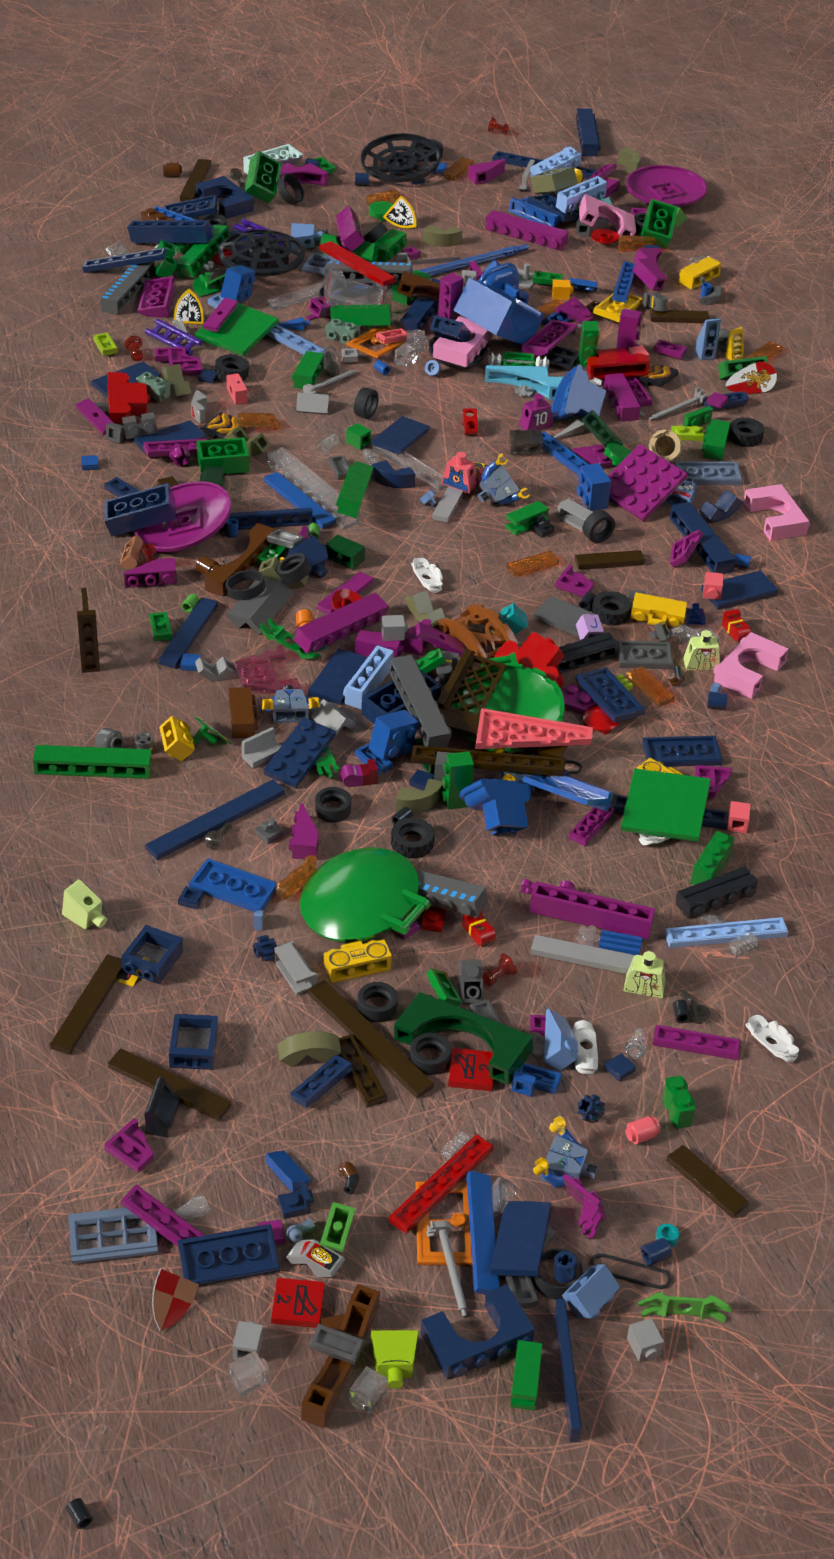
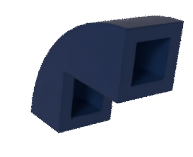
[371,460,415,489]
[699,489,744,521]

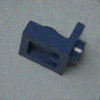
[278,1182,314,1219]

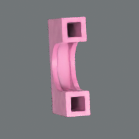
[579,194,636,243]
[433,316,493,367]
[744,484,810,541]
[713,632,788,699]

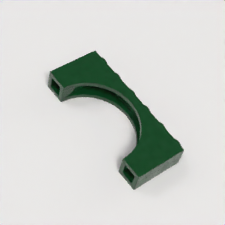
[394,992,533,1085]

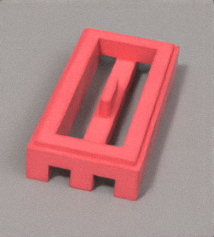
[376,328,410,344]

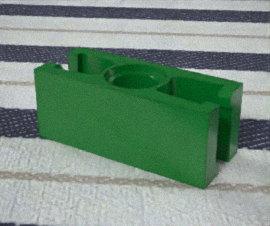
[505,501,549,536]
[510,1340,542,1411]

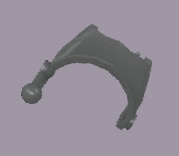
[699,277,722,305]

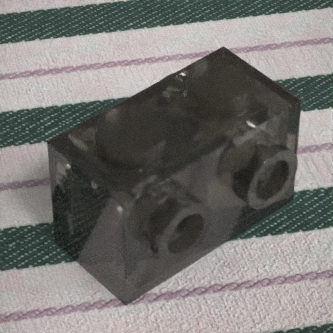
[509,429,543,455]

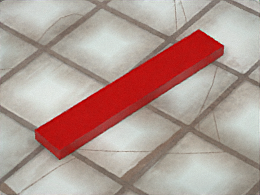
[388,1134,494,1234]

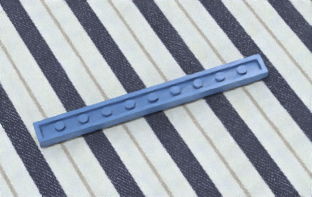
[208,294,325,355]

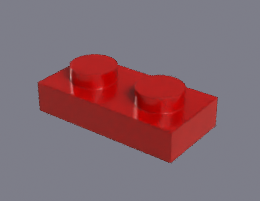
[421,906,446,933]

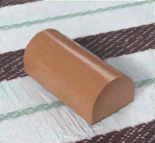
[120,535,143,569]

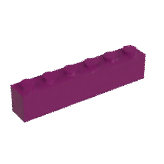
[336,205,365,252]
[485,210,569,251]
[294,592,389,654]
[529,881,655,940]

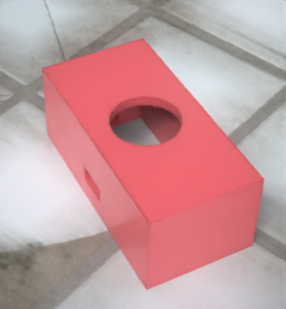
[226,374,248,405]

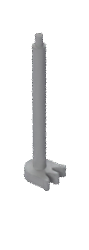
[303,370,357,394]
[649,387,708,421]
[426,1220,467,1317]

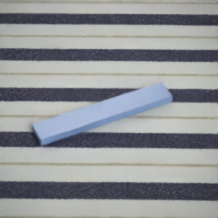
[664,917,788,948]

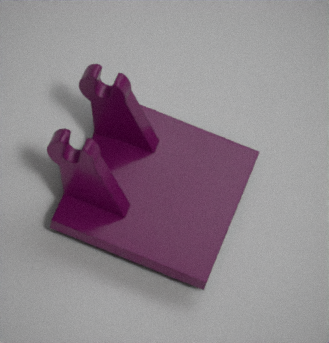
[562,1174,606,1239]

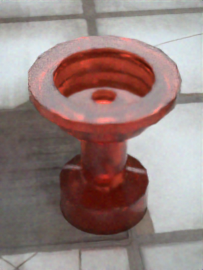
[488,116,509,135]
[125,336,143,361]
[139,543,156,566]
[482,953,517,987]

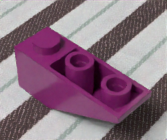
[468,159,505,185]
[124,558,177,588]
[289,804,319,861]

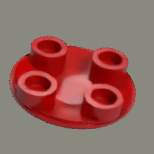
[583,706,620,734]

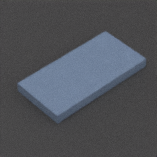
[674,462,743,485]

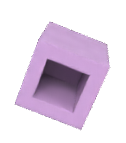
[575,614,604,640]

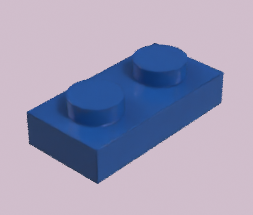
[569,278,598,292]

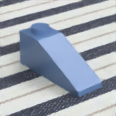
[695,318,721,360]
[544,1009,578,1071]

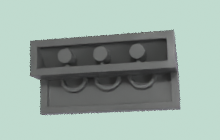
[226,577,294,635]

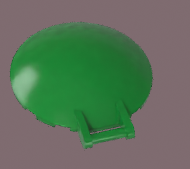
[453,653,564,753]
[300,847,431,942]

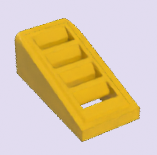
[725,327,744,360]

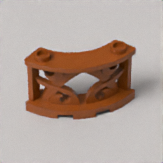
[438,604,518,659]

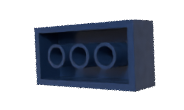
[104,483,176,537]
[361,669,441,724]

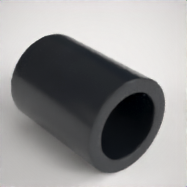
[579,592,595,611]
[391,807,413,824]
[672,999,691,1024]
[66,1498,93,1529]

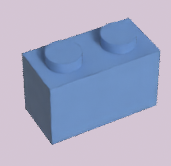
[562,1264,620,1319]

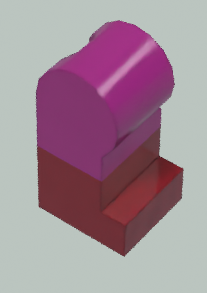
[340,759,378,787]

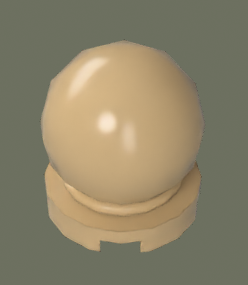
[649,429,682,462]

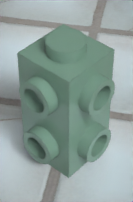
[325,319,360,344]
[136,372,170,402]

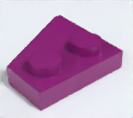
[555,297,595,324]
[168,350,202,375]
[573,445,613,469]
[670,529,703,568]
[555,565,594,597]
[561,684,597,715]
[694,765,732,798]
[104,1118,154,1173]

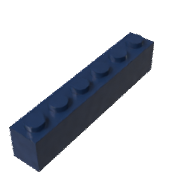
[576,108,601,157]
[127,220,213,244]
[400,278,440,336]
[670,502,736,574]

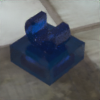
[685,603,706,625]

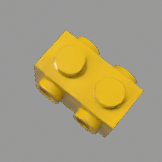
[159,716,195,762]

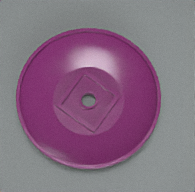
[626,165,707,207]
[134,481,232,552]

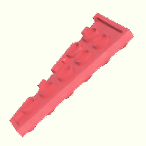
[475,708,593,749]

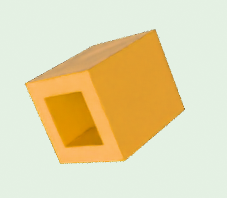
[552,279,573,300]

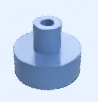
[425,360,441,376]
[419,489,437,506]

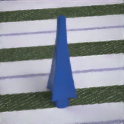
[277,317,310,331]

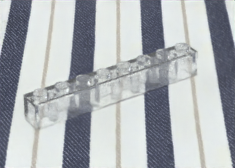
[268,447,361,530]

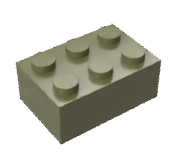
[530,167,578,194]

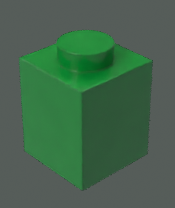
[346,423,371,450]

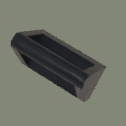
[144,1077,180,1138]

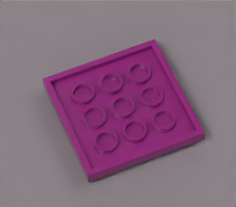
[608,444,688,522]

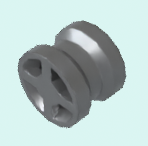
[135,732,154,753]

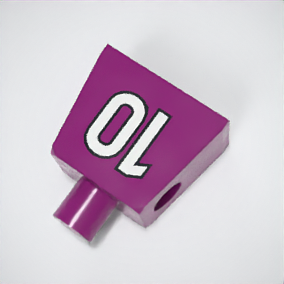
[519,394,553,433]

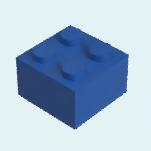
[220,265,256,302]
[576,463,611,511]
[369,710,419,760]

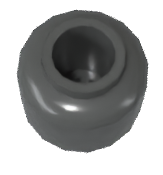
[717,328,729,350]
[95,728,124,748]

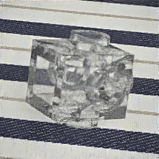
[406,329,428,352]

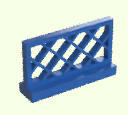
[509,197,563,228]
[522,774,613,811]

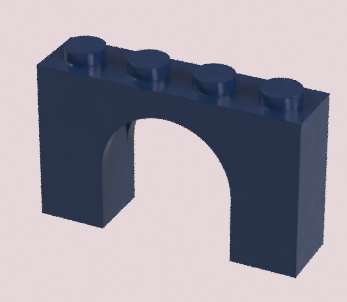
[196,176,255,219]
[420,1284,535,1380]

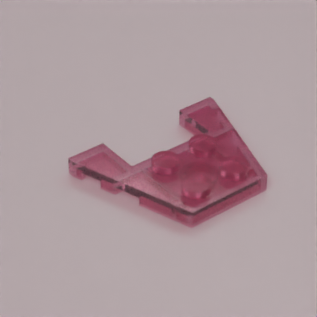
[234,645,302,693]

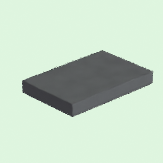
[533,596,596,637]
[618,640,674,669]

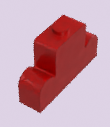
[586,348,650,380]
[107,372,150,425]
[494,632,564,688]

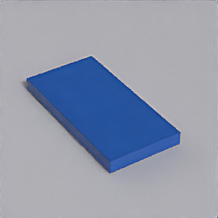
[188,858,279,912]

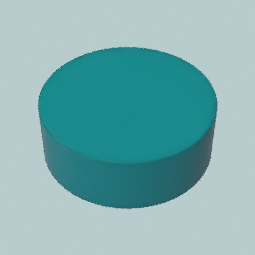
[656,1224,680,1248]

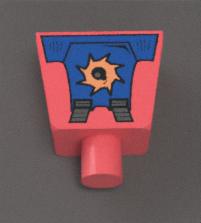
[442,452,477,493]

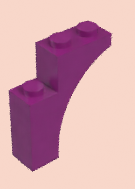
[279,163,328,187]
[633,248,668,291]
[355,619,431,658]

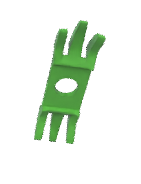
[638,1292,732,1322]

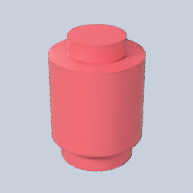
[625,1116,661,1144]

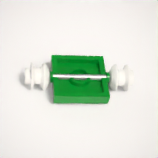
[488,352,549,369]

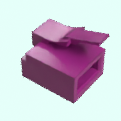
[306,296,338,320]

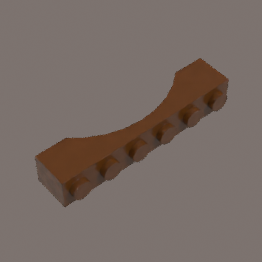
[397,271,440,301]
[205,523,275,597]
[301,1284,380,1429]

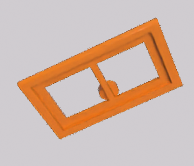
[346,325,415,358]
[415,1181,473,1266]

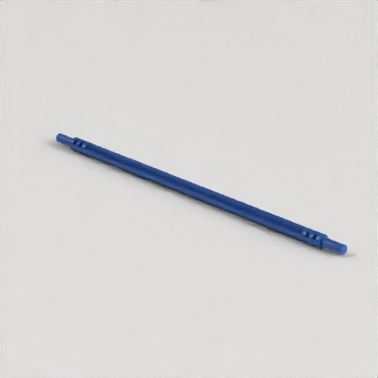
[328,244,529,297]

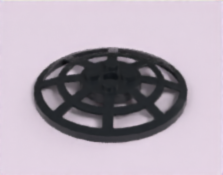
[361,133,441,182]
[218,229,305,277]

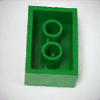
[245,151,282,204]
[640,199,678,249]
[196,437,250,476]

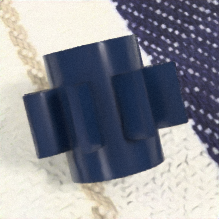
[253,935,277,961]
[577,1094,605,1123]

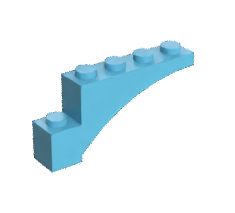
[485,365,563,400]

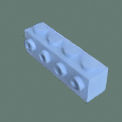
[530,146,581,177]
[556,176,607,213]
[343,645,393,709]

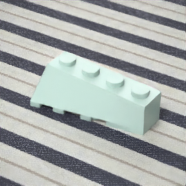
[243,144,303,175]

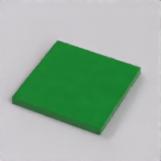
[195,303,279,356]
[621,768,711,842]

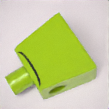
[370,1330,418,1389]

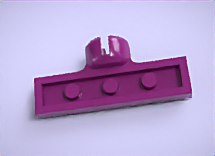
[143,439,206,467]

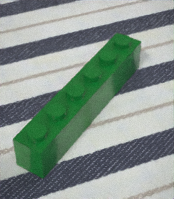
[176,225,230,278]
[336,461,374,519]
[33,745,152,779]

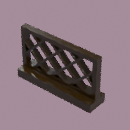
[77,588,100,673]
[437,649,507,719]

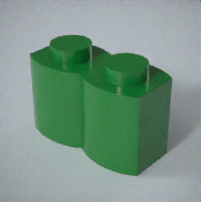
[662,1076,696,1129]

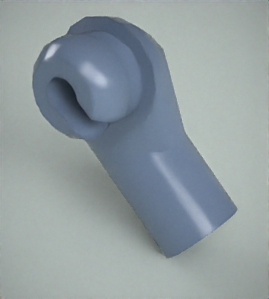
[286,1219,315,1242]

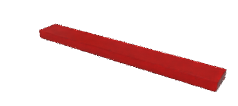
[319,241,396,286]

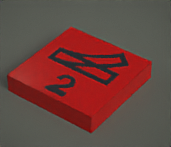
[448,1048,493,1091]
[271,1278,325,1328]

